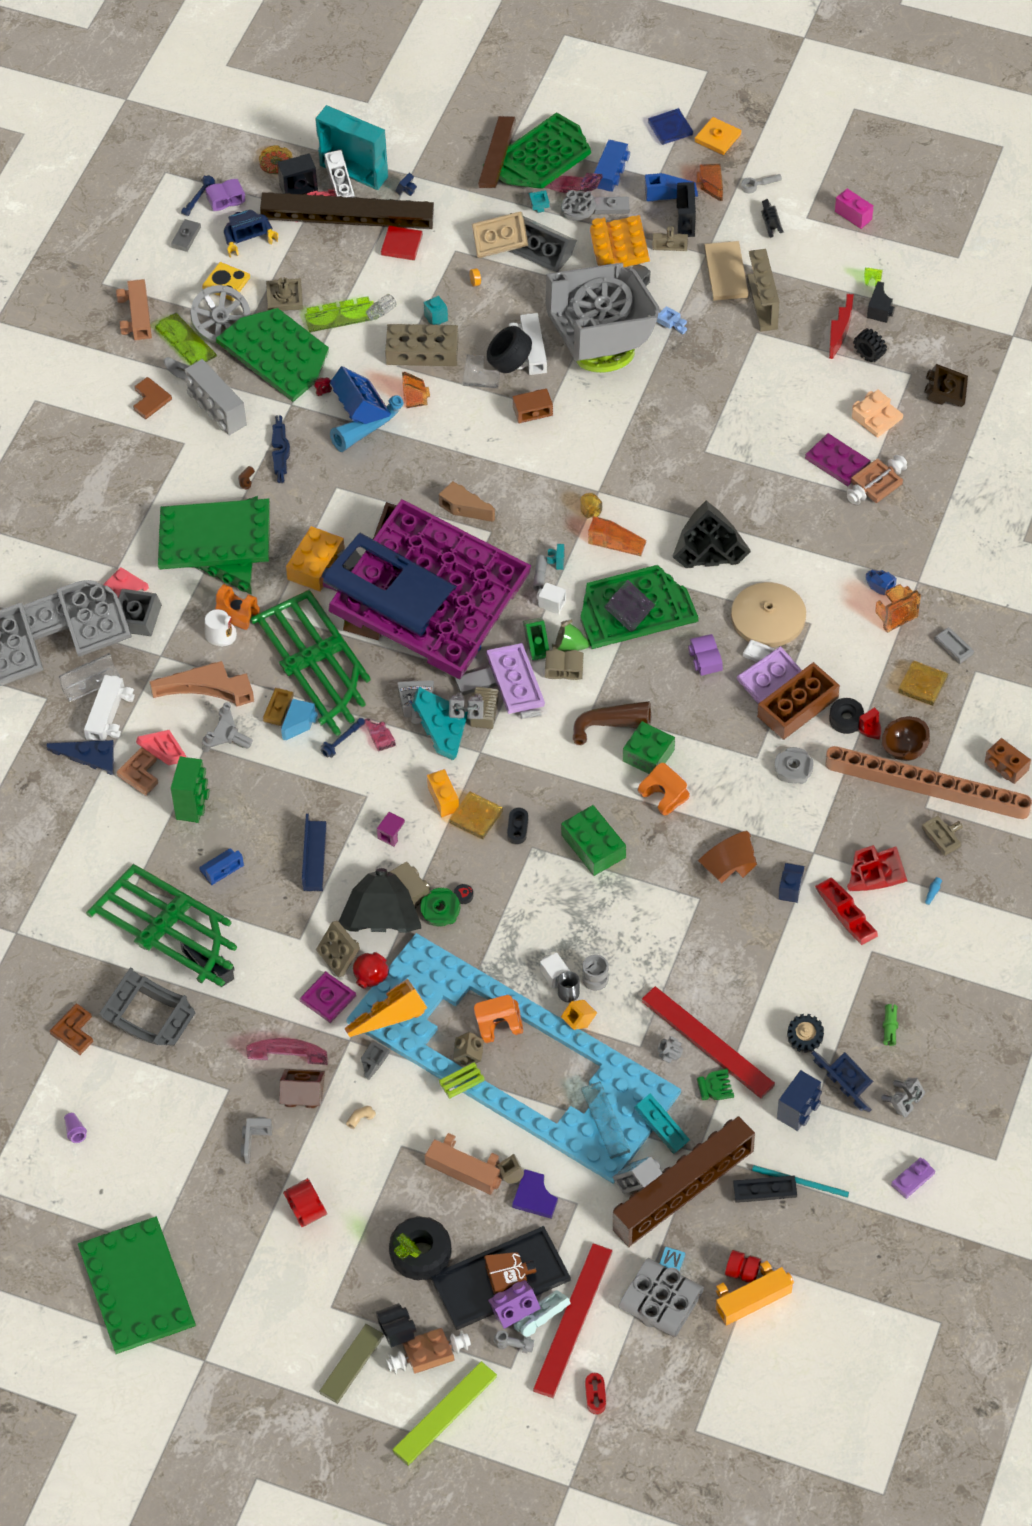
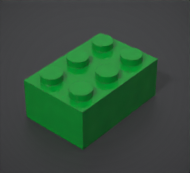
[170,756,210,823]
[561,805,626,876]

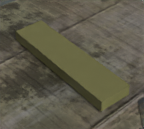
[319,1324,384,1404]

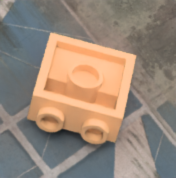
[852,389,903,438]

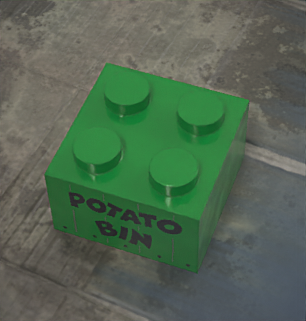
[623,721,675,774]

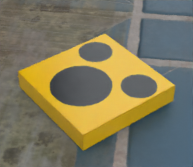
[202,262,250,301]

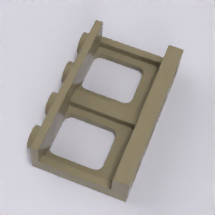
[747,249,779,332]

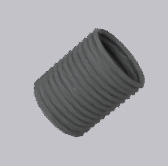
[558,971,580,1002]

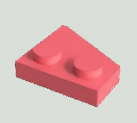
[103,567,149,598]
[136,730,187,765]

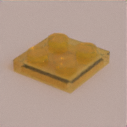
[898,660,948,706]
[450,791,503,840]

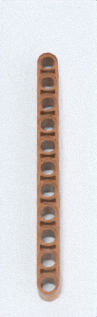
[825,746,1032,819]

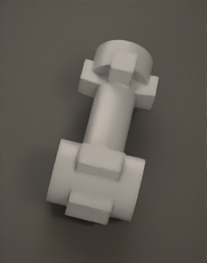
[494,1330,534,1353]

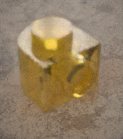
[580,493,602,519]

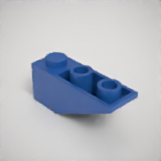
[645,173,698,201]

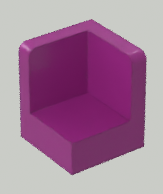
[377,812,405,847]

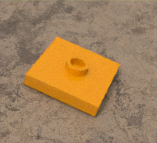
[695,117,742,155]

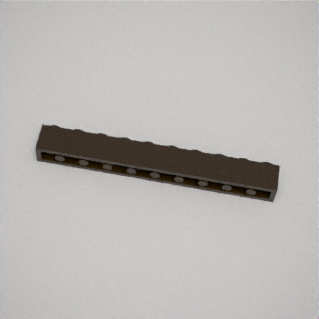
[260,192,434,229]

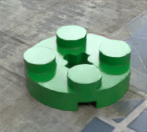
[421,887,461,927]

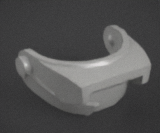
[164,357,190,380]

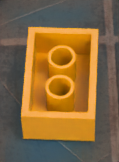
[286,526,345,592]

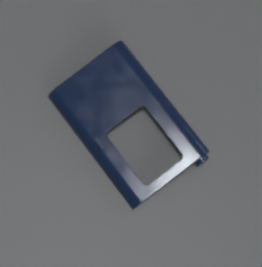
[322,532,457,637]

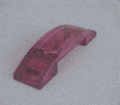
[544,173,603,193]
[246,1038,328,1065]

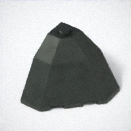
[673,500,751,568]
[339,868,421,933]

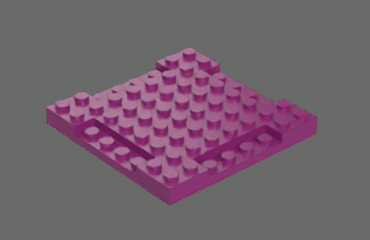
[328,499,531,680]

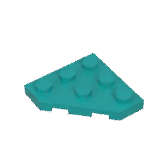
[412,687,468,760]

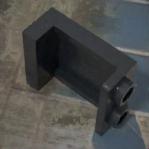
[676,182,696,237]

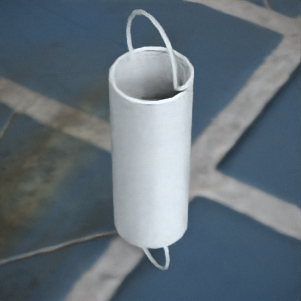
[515,709,547,719]

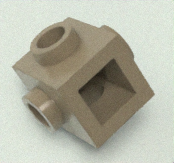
[453,1032,484,1066]

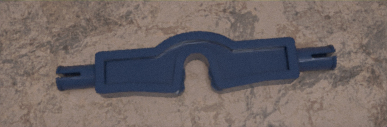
[272,415,290,483]

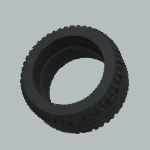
[486,326,532,374]

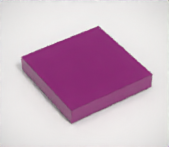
[300,971,356,1023]

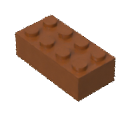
[757,662,840,740]

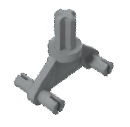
[202,702,253,752]

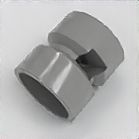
[583,954,609,991]

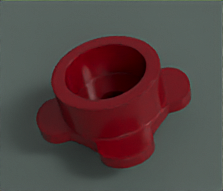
[314,377,332,396]

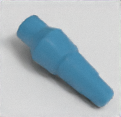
[925,877,942,905]

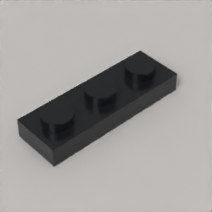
[733,1175,797,1203]

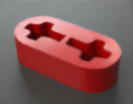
[585,1373,606,1415]

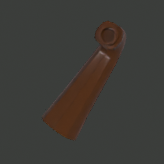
[573,701,652,745]

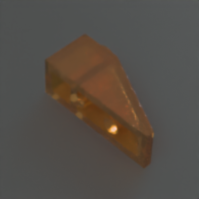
[588,516,646,556]

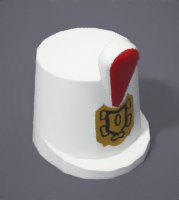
[205,609,237,647]

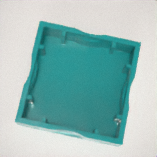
[315,105,388,190]

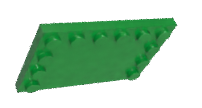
[158,498,270,570]
[78,1216,196,1354]

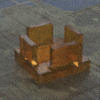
[875,584,921,633]

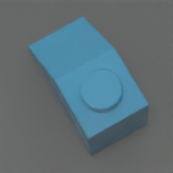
[281,699,318,740]

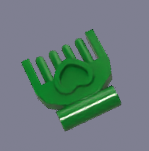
[697,1069,734,1100]

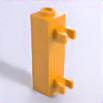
[716,1261,794,1326]

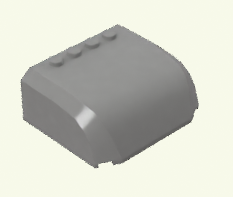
[545,263,659,361]

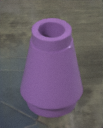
[64,1113,87,1143]

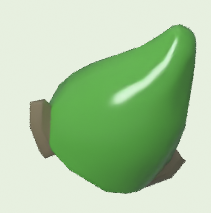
[552,619,590,652]

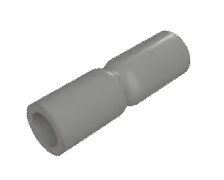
[533,555,547,591]

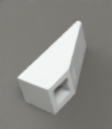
[325,150,355,197]

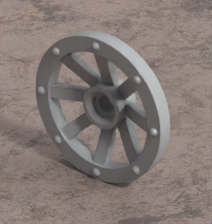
[573,277,633,325]
[190,285,251,343]

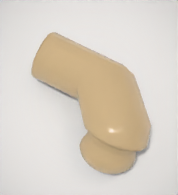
[346,1106,376,1129]

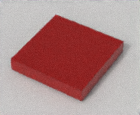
[381,226,423,260]

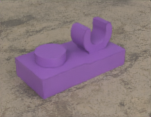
[891,1157,935,1199]

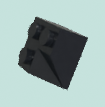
[277,153,318,195]

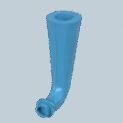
[330,395,404,452]

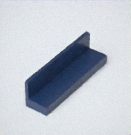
[302,813,327,891]

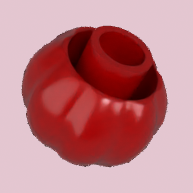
[353,952,389,989]

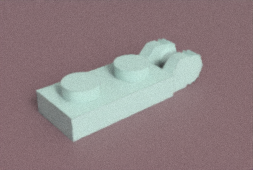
[514,1290,571,1337]

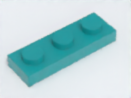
[634,1093,690,1154]

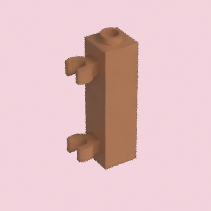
[116,279,152,340]
[425,1133,502,1195]

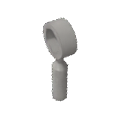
[741,174,782,194]

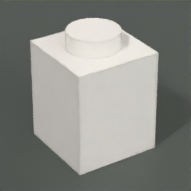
[537,583,566,614]
[540,953,569,989]

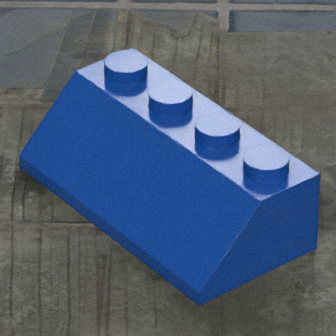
[330,366,391,424]

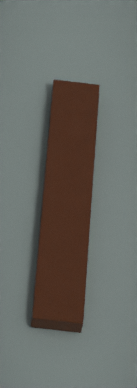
[478,116,516,188]

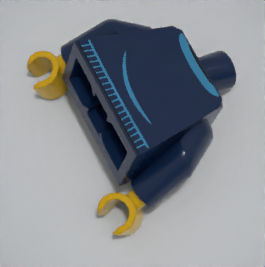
[223,210,278,258]

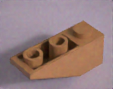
[439,481,495,522]

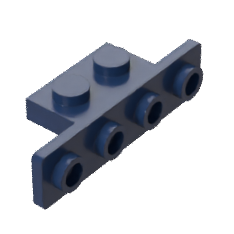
[811,1051,874,1112]

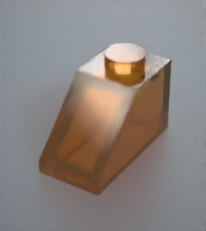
[696,164,723,201]
[402,372,430,408]

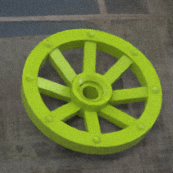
[575,349,635,373]

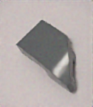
[361,1040,390,1080]

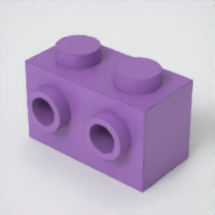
[488,1280,541,1329]

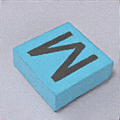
[659,1247,685,1271]

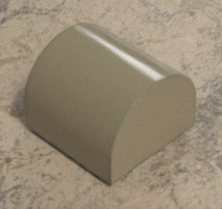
[497,1154,524,1184]

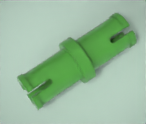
[882,1004,899,1046]

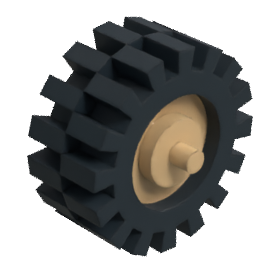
[787,1014,824,1053]

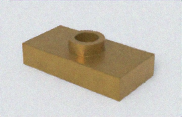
[263,687,294,726]

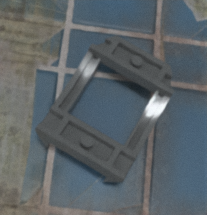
[99,967,195,1046]

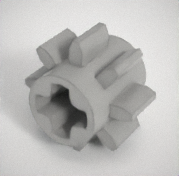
[658,1036,683,1063]

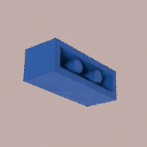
[593,139,630,192]

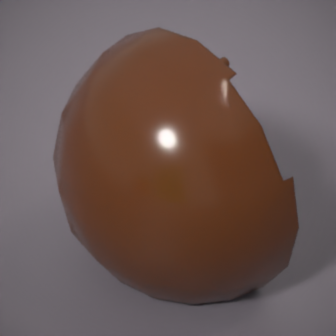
[882,716,930,761]

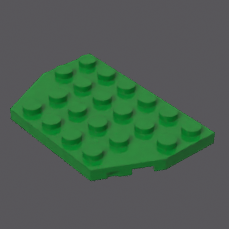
[483,112,591,189]
[216,308,329,402]
[580,565,699,649]

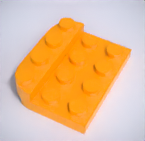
[590,215,650,267]

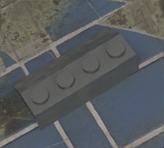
[510,213,577,272]

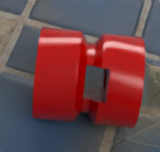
[725,1250,761,1283]

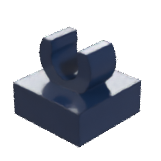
[395,172,417,196]

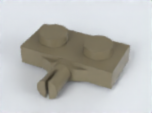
[653,226,688,251]
[922,816,963,856]

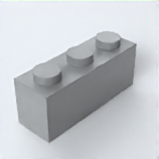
[612,1156,662,1194]

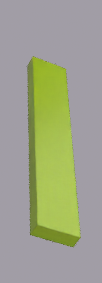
[393,1361,497,1466]

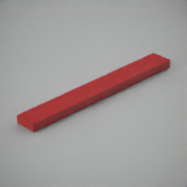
[642,986,775,1099]
[533,1243,612,1399]

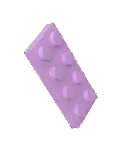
[486,643,545,714]

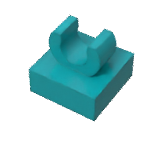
[529,190,550,213]
[547,544,565,570]

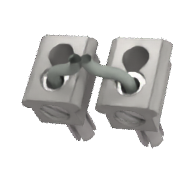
[449,692,484,719]
[882,1077,925,1118]

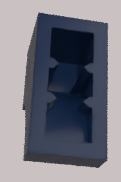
[778,863,805,903]

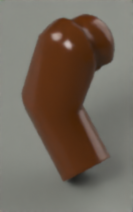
[238,466,255,490]

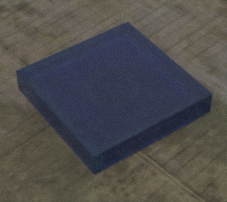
[648,108,693,145]

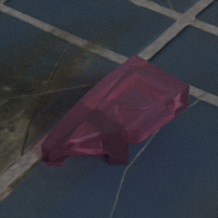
[364,718,396,752]

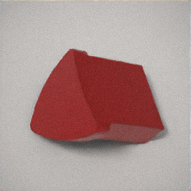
[858,707,881,739]

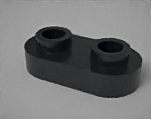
[507,808,529,844]

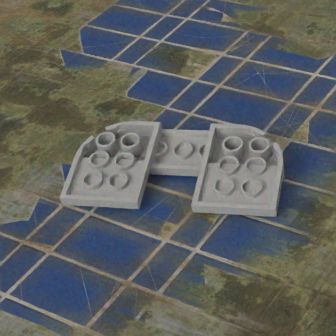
[0,580,132,686]

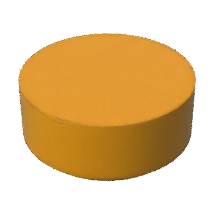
[469,268,481,287]

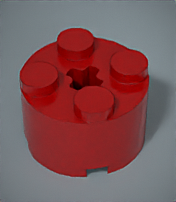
[283,1178,327,1228]

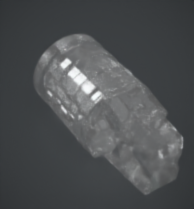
[366,294,397,320]

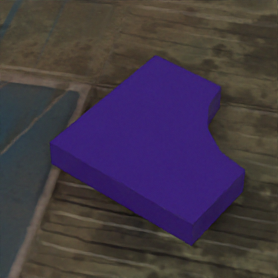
[512,1169,558,1219]

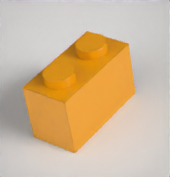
[427,769,459,817]

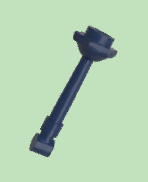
[181,175,215,216]
[321,718,365,758]

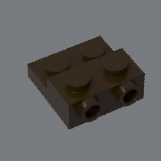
[924,364,968,407]

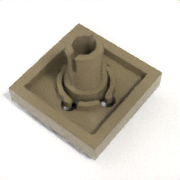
[266,277,303,311]
[316,921,360,977]

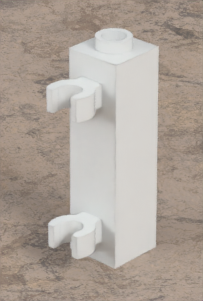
[509,313,547,375]
[84,675,135,741]

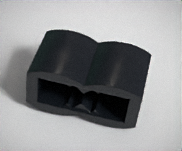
[376,1303,416,1348]

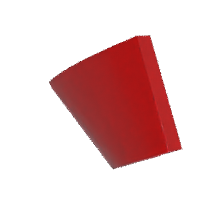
[847,845,908,891]

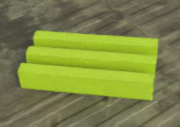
[439,1062,485,1099]

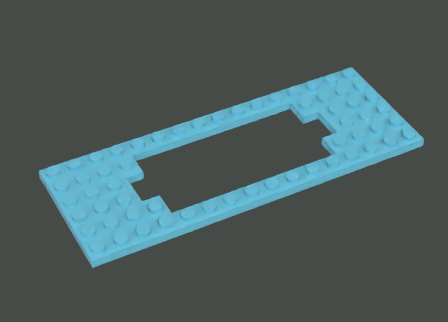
[347,933,681,1184]

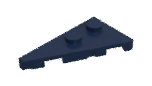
[47,740,114,775]

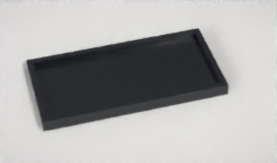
[430,1226,571,1331]

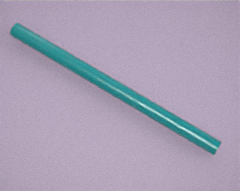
[752,1165,849,1198]

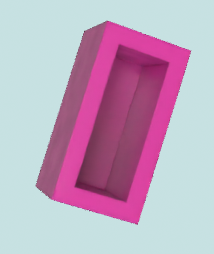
[835,188,874,229]

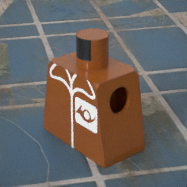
[485,1252,536,1295]

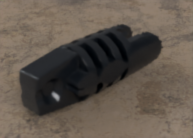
[761,199,784,238]

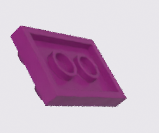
[805,433,871,487]

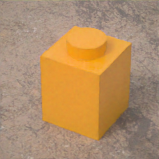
[561,1000,597,1030]

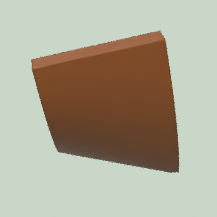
[698,830,757,884]

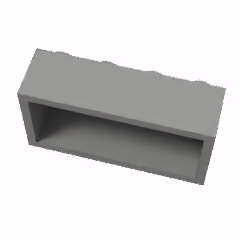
[185,359,247,435]

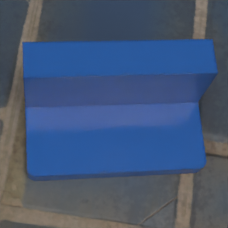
[199,848,244,885]

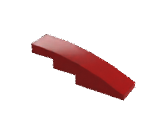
[829,294,854,359]
[815,877,878,945]

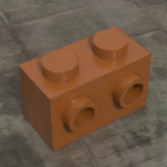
[512,388,553,424]
[985,738,1031,784]

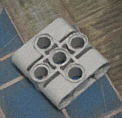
[619,1258,704,1337]

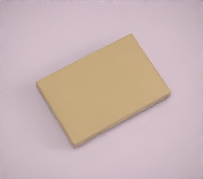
[472,211,528,258]

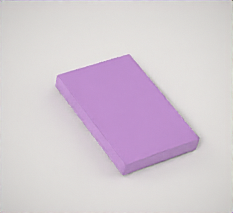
[736,646,802,704]

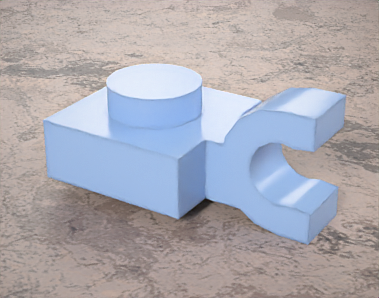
[656,306,687,334]

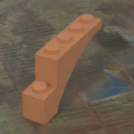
[150,661,254,707]

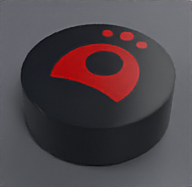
[454,884,474,904]

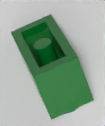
[523,617,549,661]

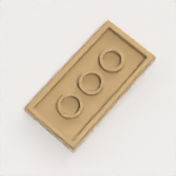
[704,241,748,301]

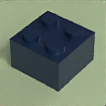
[777,1070,822,1131]

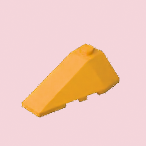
[344,979,427,1037]

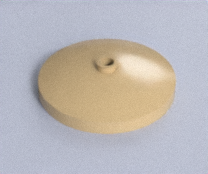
[731,582,806,647]

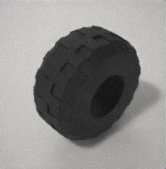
[389,1216,452,1281]

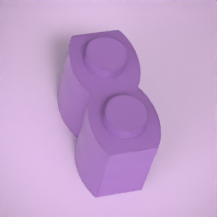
[206,179,245,211]
[688,634,723,676]

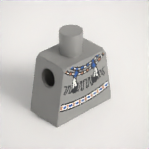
[398,680,435,724]

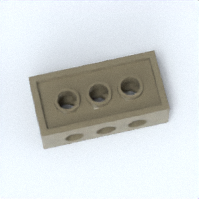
[385,324,459,366]

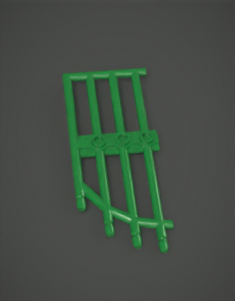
[250,589,371,736]
[86,863,237,986]

